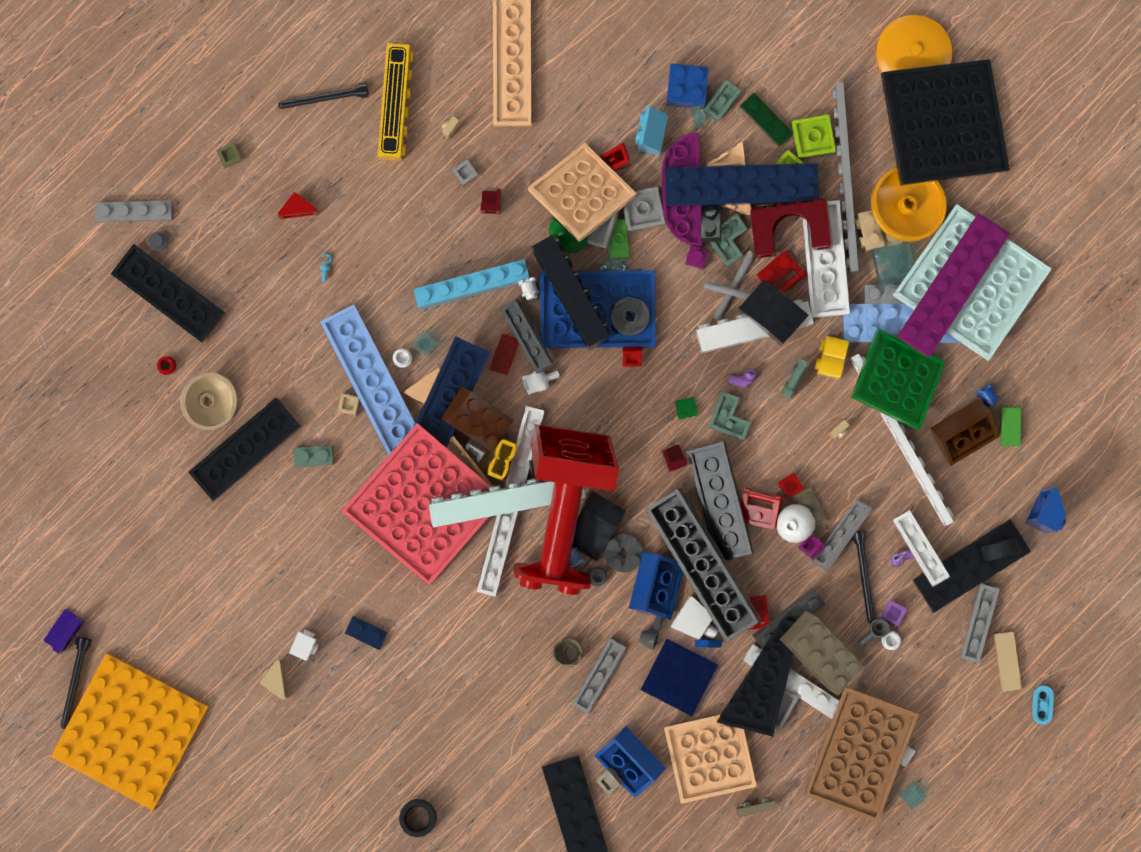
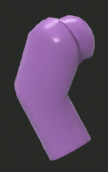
[728,369,756,387]
[890,549,914,567]

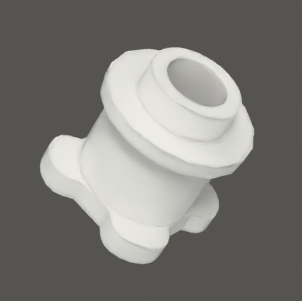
[518,277,540,300]

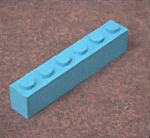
[413,259,530,310]

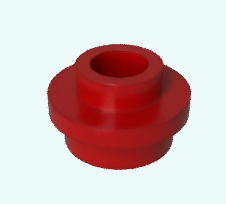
[157,356,176,375]

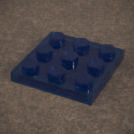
[640,638,718,716]

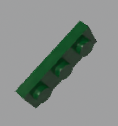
[740,93,793,147]

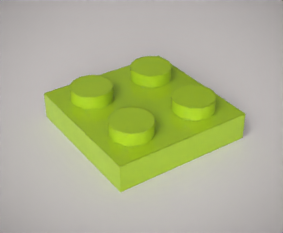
[791,114,836,159]

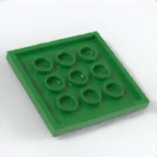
[850,329,946,430]

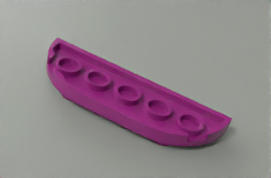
[662,133,702,247]

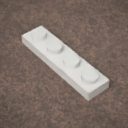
[893,510,950,587]

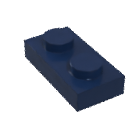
[345,616,388,650]

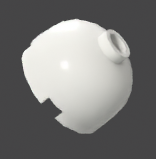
[776,504,815,543]

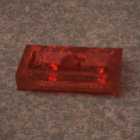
[490,333,519,376]

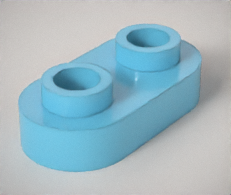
[1032,685,1054,725]

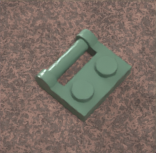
[782,359,809,400]

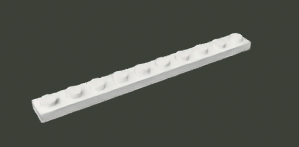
[850,354,954,526]
[477,406,544,597]
[743,644,916,767]

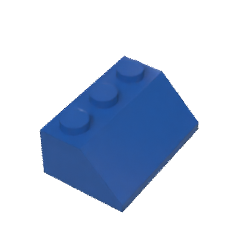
[1025,486,1066,534]
[629,552,683,620]
[594,726,666,798]

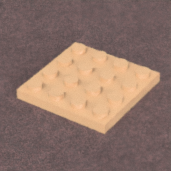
[528,143,636,242]
[664,714,757,804]

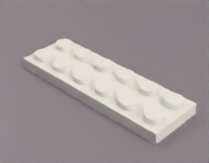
[803,200,850,318]

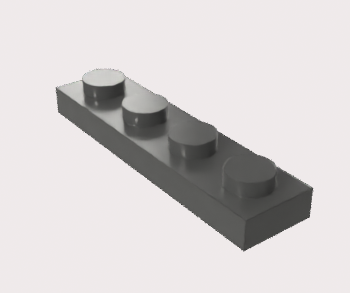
[500,299,554,374]
[752,588,825,649]

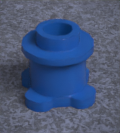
[975,383,1000,408]

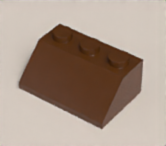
[930,399,1000,466]

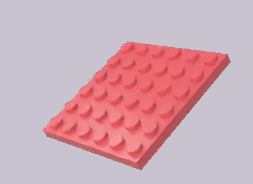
[341,423,491,585]

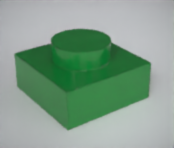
[675,397,698,420]

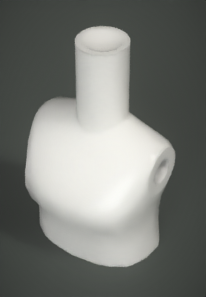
[522,371,559,395]

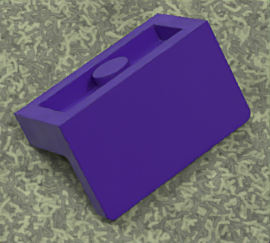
[44,609,85,654]

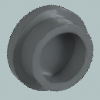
[148,232,168,251]
[588,567,607,586]

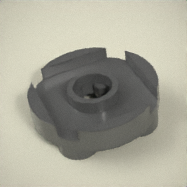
[611,297,649,336]
[604,534,643,573]

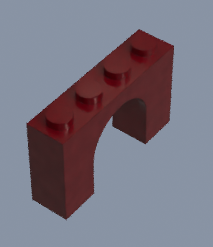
[750,198,833,259]

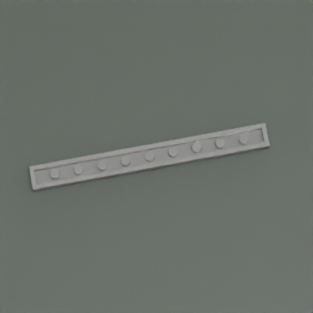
[832,82,859,274]

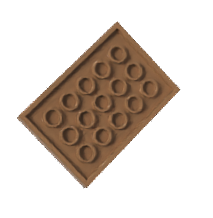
[805,686,919,822]

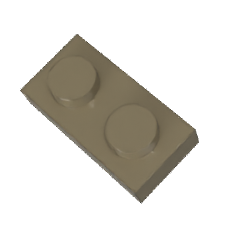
[793,487,828,528]
[736,797,777,817]

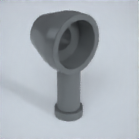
[639,617,664,650]
[857,618,889,648]

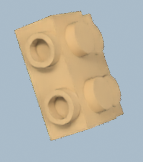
[854,210,902,253]

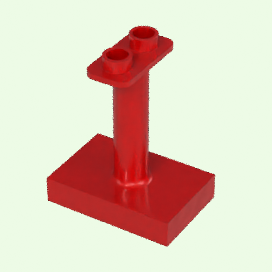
[513,424,619,595]

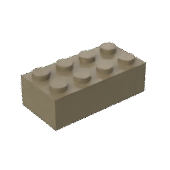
[780,611,864,695]

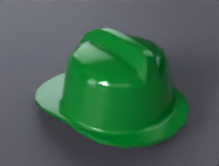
[549,217,588,253]

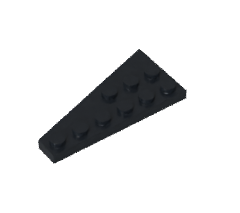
[716,618,795,737]

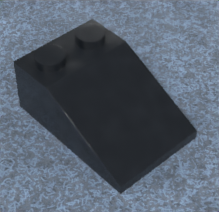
[738,280,809,346]
[572,491,626,561]

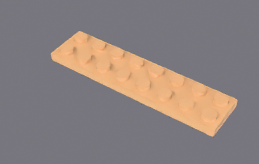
[493,0,531,127]

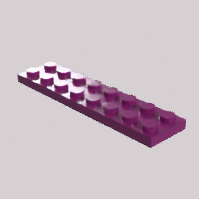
[897,213,1011,358]

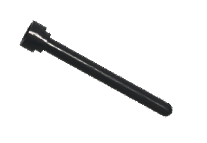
[278,82,369,109]
[851,531,875,623]
[61,637,92,729]

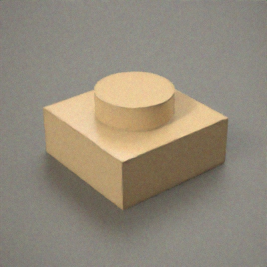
[442,116,460,139]
[828,420,849,439]

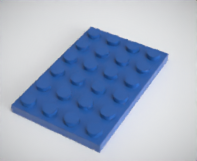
[540,271,656,348]

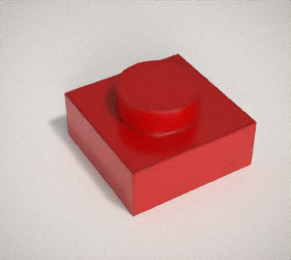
[622,347,642,367]
[777,473,804,499]

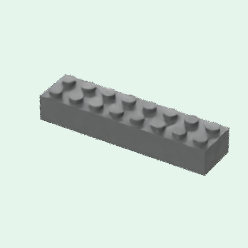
[646,488,762,642]

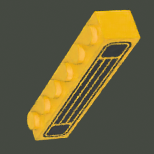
[378,43,414,161]

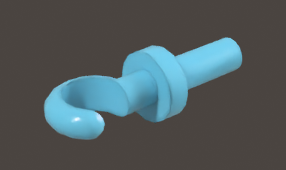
[320,253,332,282]

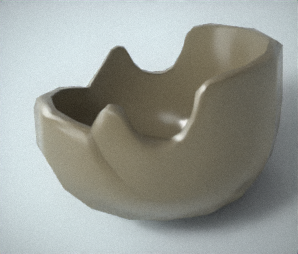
[553,638,583,667]

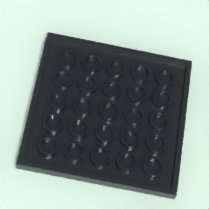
[881,59,1010,186]

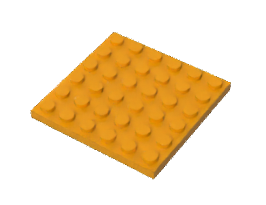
[51,653,209,811]

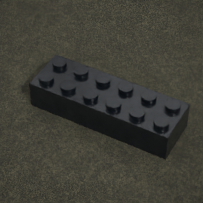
[532,235,611,351]

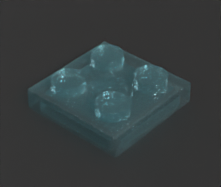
[871,242,914,287]

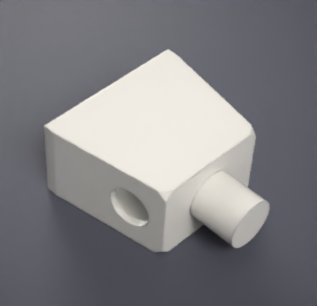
[670,596,719,639]

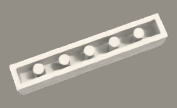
[695,299,813,354]

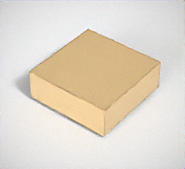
[337,393,360,416]

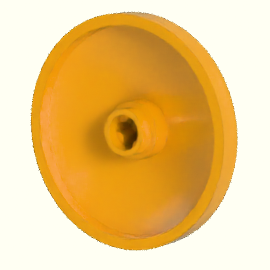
[876,15,952,73]
[871,168,947,242]

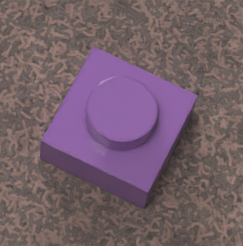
[881,600,907,626]

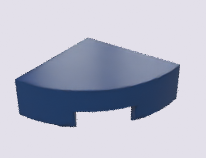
[695,639,722,648]

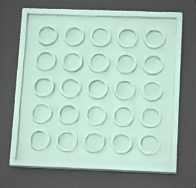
[893,204,1051,361]

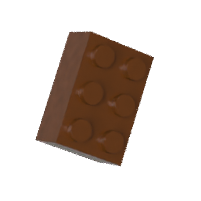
[441,386,513,453]

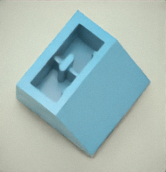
[635,106,668,155]

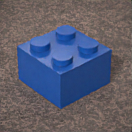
[666,64,708,109]

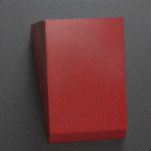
[599,143,631,172]
[278,192,318,220]

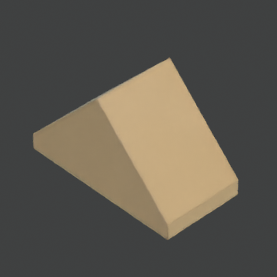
[260,660,288,699]

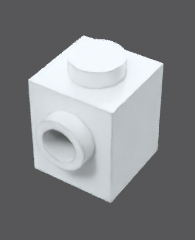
[289,630,319,661]

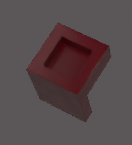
[480,189,501,214]
[661,445,688,472]

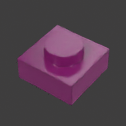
[685,245,709,270]
[798,534,826,560]

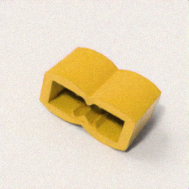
[814,336,849,380]
[487,439,516,480]

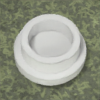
[393,348,412,368]
[881,631,901,650]

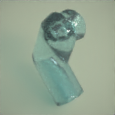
[598,258,628,271]

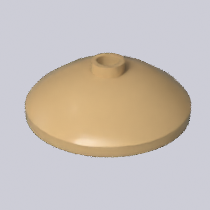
[180,372,237,430]

